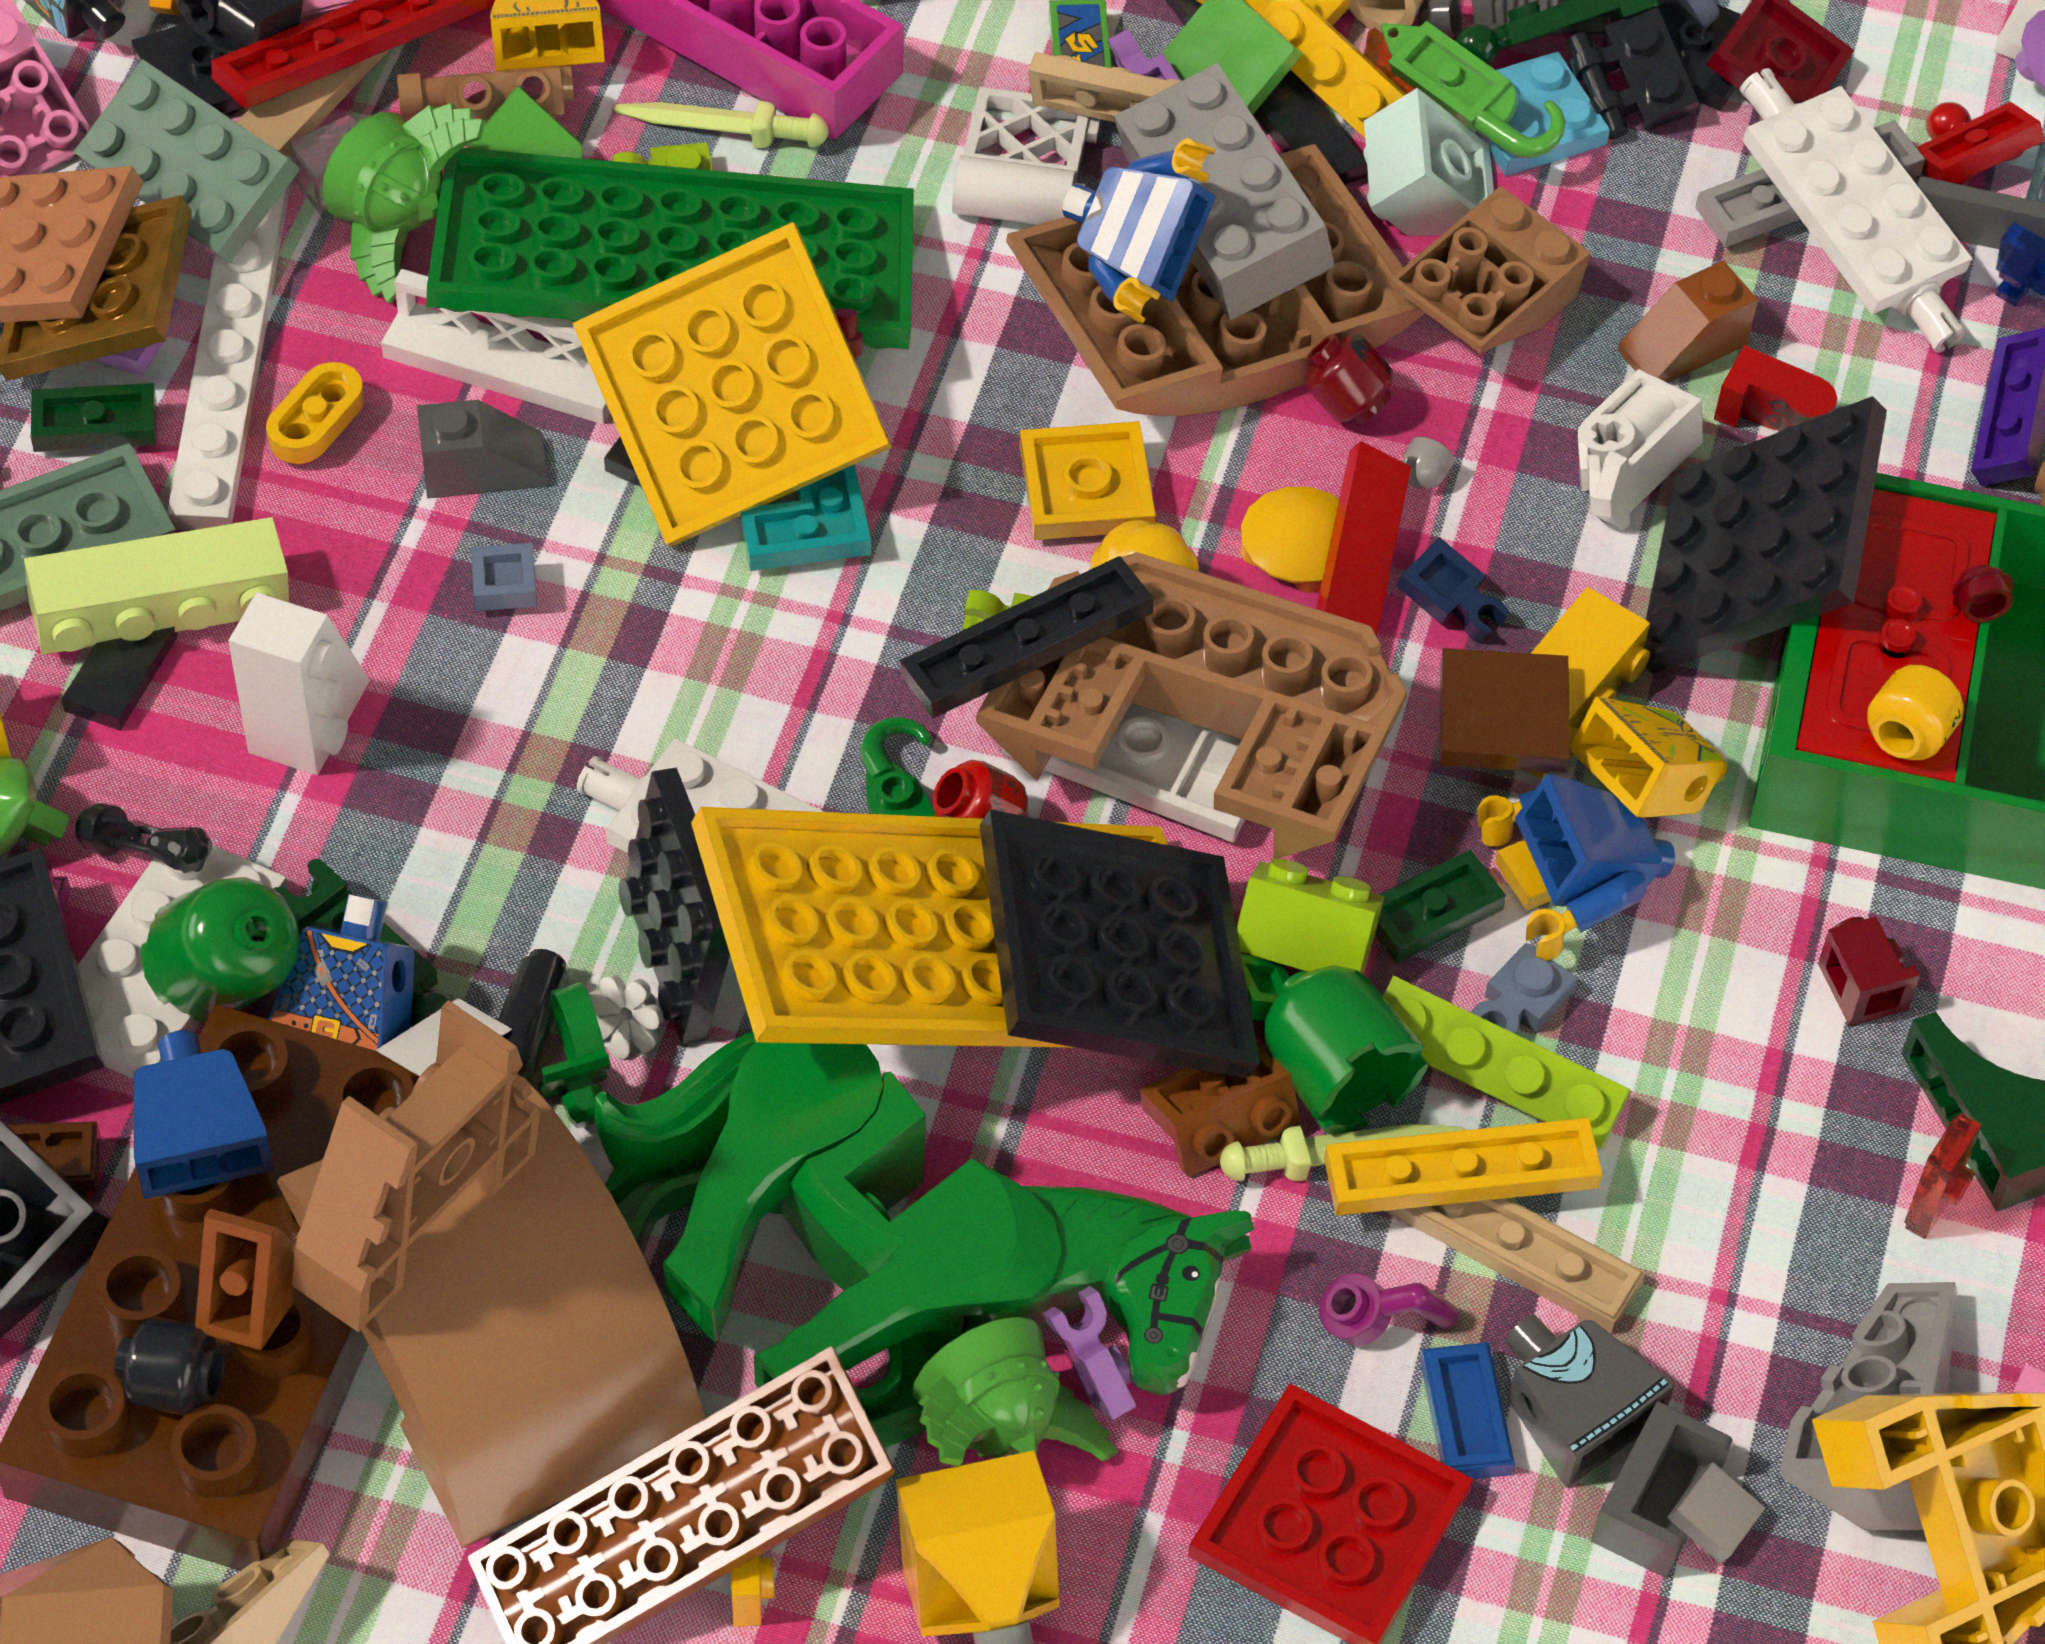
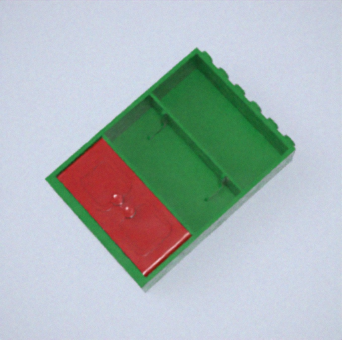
[1748,472,2045,890]

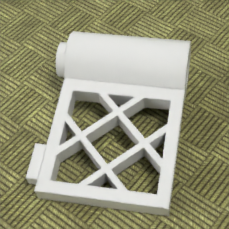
[952,86,1101,225]

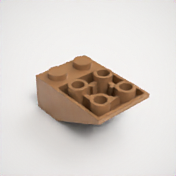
[1388,186,1591,353]

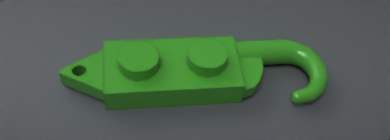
[1381,21,1566,158]

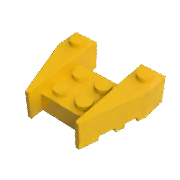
[1812,1391,2045,1644]

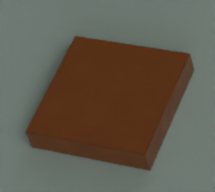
[1439,648,1570,773]

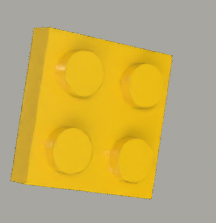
[1019,421,1156,540]

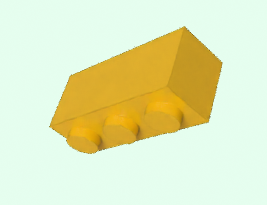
[1528,586,1650,780]

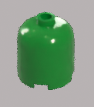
[140,877,300,1022]
[1264,965,1428,1134]

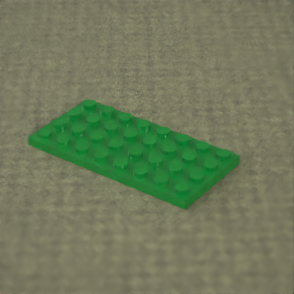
[426,148,914,349]

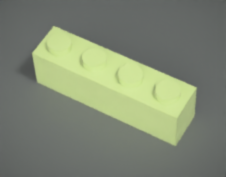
[24,517,289,655]

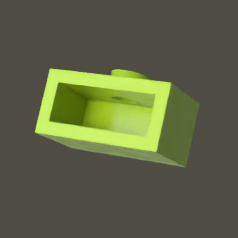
[1237,859,1385,974]

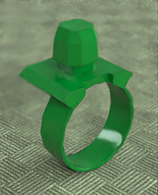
[538,982,610,1128]

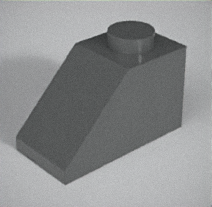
[417,400,548,499]

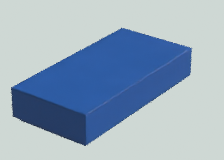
[1420,1342,1515,1479]

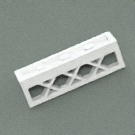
[381,269,610,425]

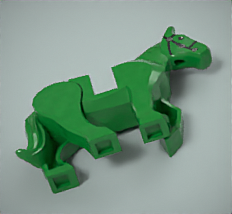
[594,1032,1254,1448]

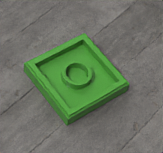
[1163,0,1303,115]

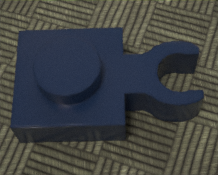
[1396,537,1509,644]

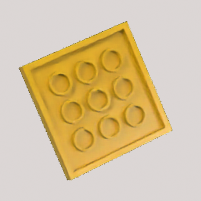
[572,222,893,547]

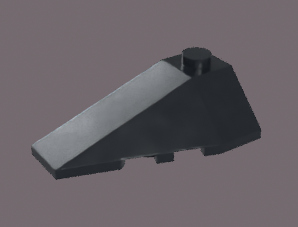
[0,1122,111,1338]

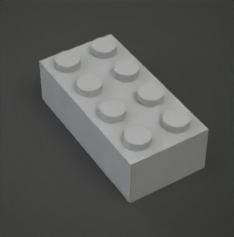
[1114,63,1335,321]

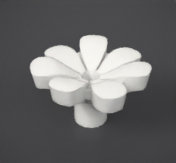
[588,975,663,1059]

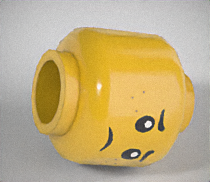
[1867,665,1964,760]

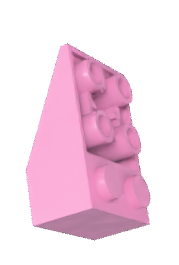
[0,0,91,177]

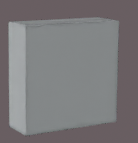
[1667,1462,1766,1564]

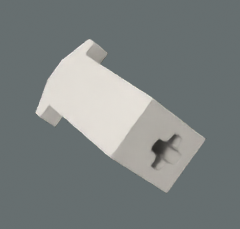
[1578,369,1703,530]

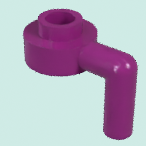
[1319,1273,1459,1346]

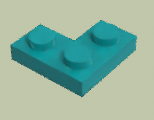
[740,464,871,571]

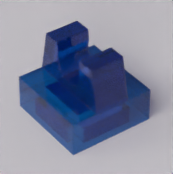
[1995,222,2045,306]

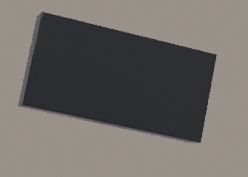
[62,626,177,731]

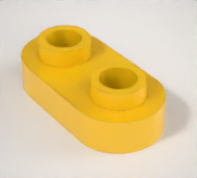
[266,362,364,464]

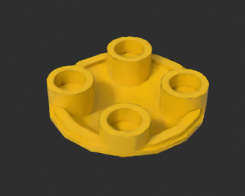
[1241,486,1339,593]

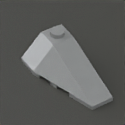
[1780,1282,1957,1530]

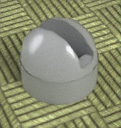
[1402,437,1455,489]

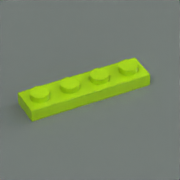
[1383,975,1632,1151]

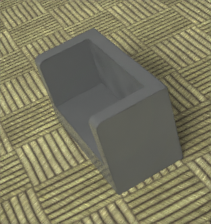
[1591,1401,1733,1579]

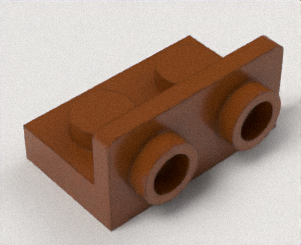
[1139,1040,1301,1177]

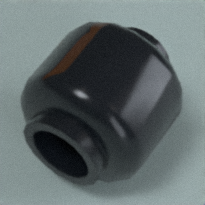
[114,1316,226,1416]

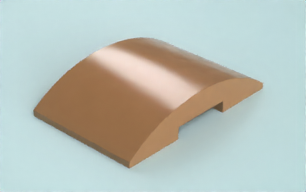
[1006,144,1426,416]
[277,1077,706,1549]

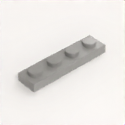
[1695,120,1925,247]

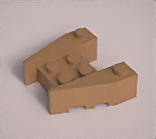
[291,1000,540,1332]

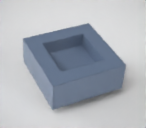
[471,543,537,611]

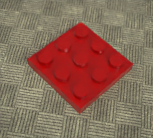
[1188,1383,1474,1644]

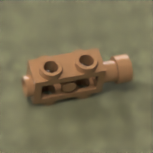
[397,66,574,122]

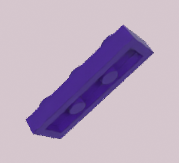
[1971,328,2045,486]

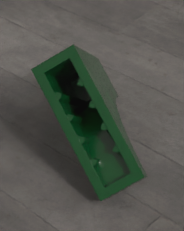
[1901,1012,2045,1212]

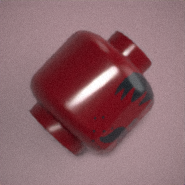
[1304,334,1394,424]

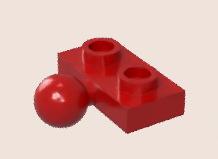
[1916,101,2044,185]

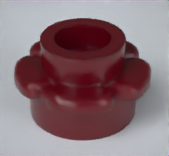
[1952,565,2013,623]

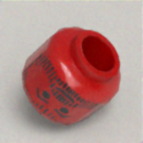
[932,760,1028,819]

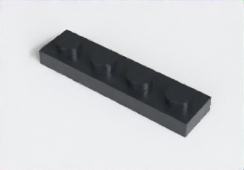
[900,556,1153,719]

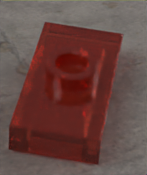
[1904,1113,1982,1239]

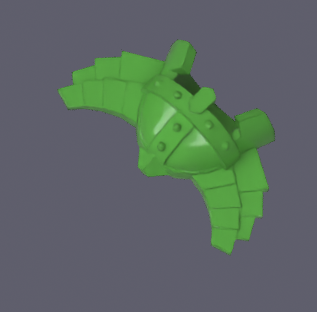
[323,103,486,304]
[912,1317,1119,1467]

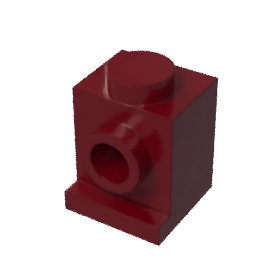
[1818,916,1920,1027]

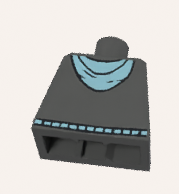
[1505,1315,1674,1488]

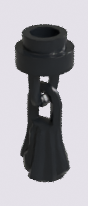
[75,803,212,874]

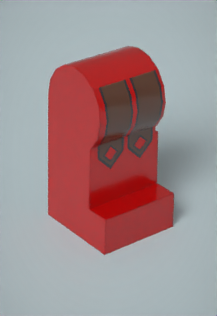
[1713,345,1837,432]

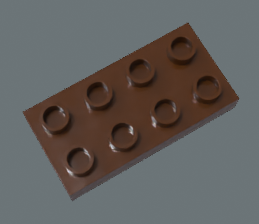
[0,1005,420,1571]

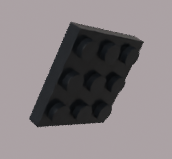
[619,767,730,1044]

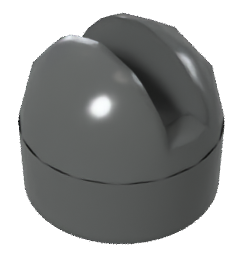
[1418,0,1462,38]

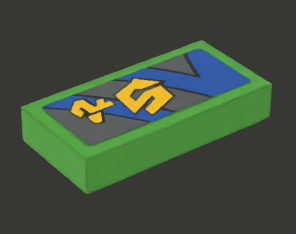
[1049,0,1112,68]

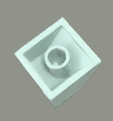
[1364,88,1494,236]

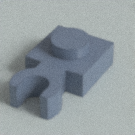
[1471,942,1578,1035]

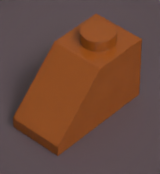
[1617,260,1758,383]
[195,1209,294,1350]

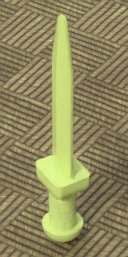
[613,101,829,148]
[1220,1124,1466,1181]

